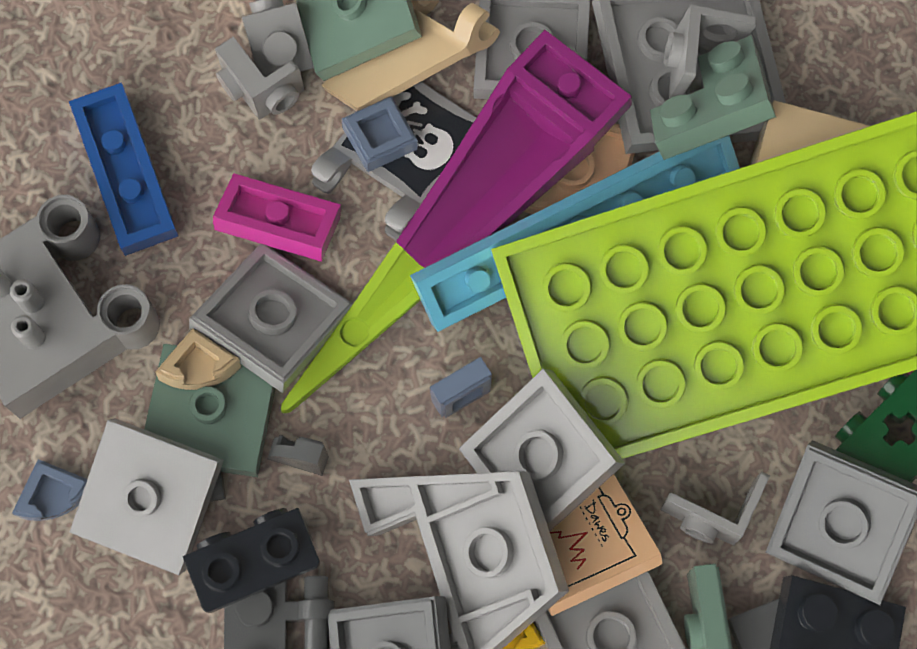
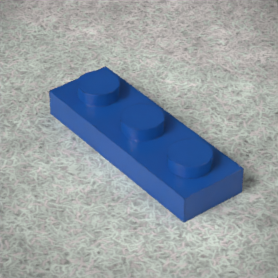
[69,82,179,256]

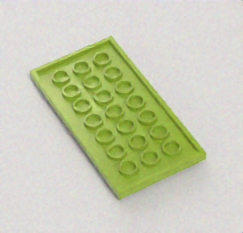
[491,111,917,459]

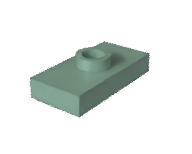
[684,564,732,649]

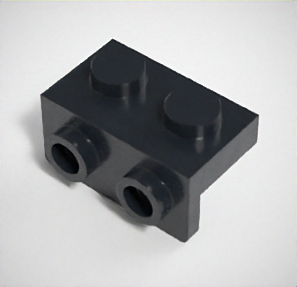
[182,508,320,613]

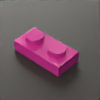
[213,173,341,262]

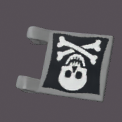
[311,82,477,241]

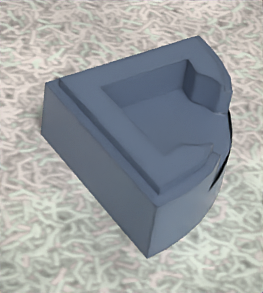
[12,459,87,521]

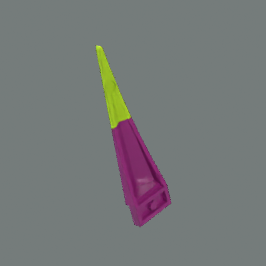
[281,29,632,414]

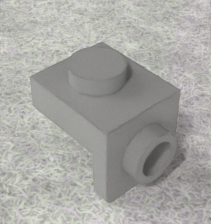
[241,0,314,77]
[215,37,304,120]

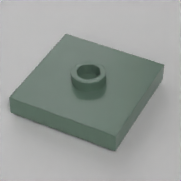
[296,0,422,81]
[144,344,276,478]

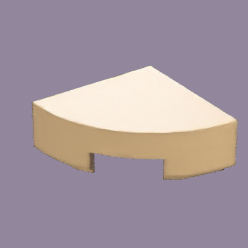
[155,328,241,390]

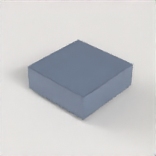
[342,96,418,172]
[430,357,492,418]

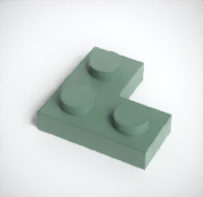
[650,35,776,160]

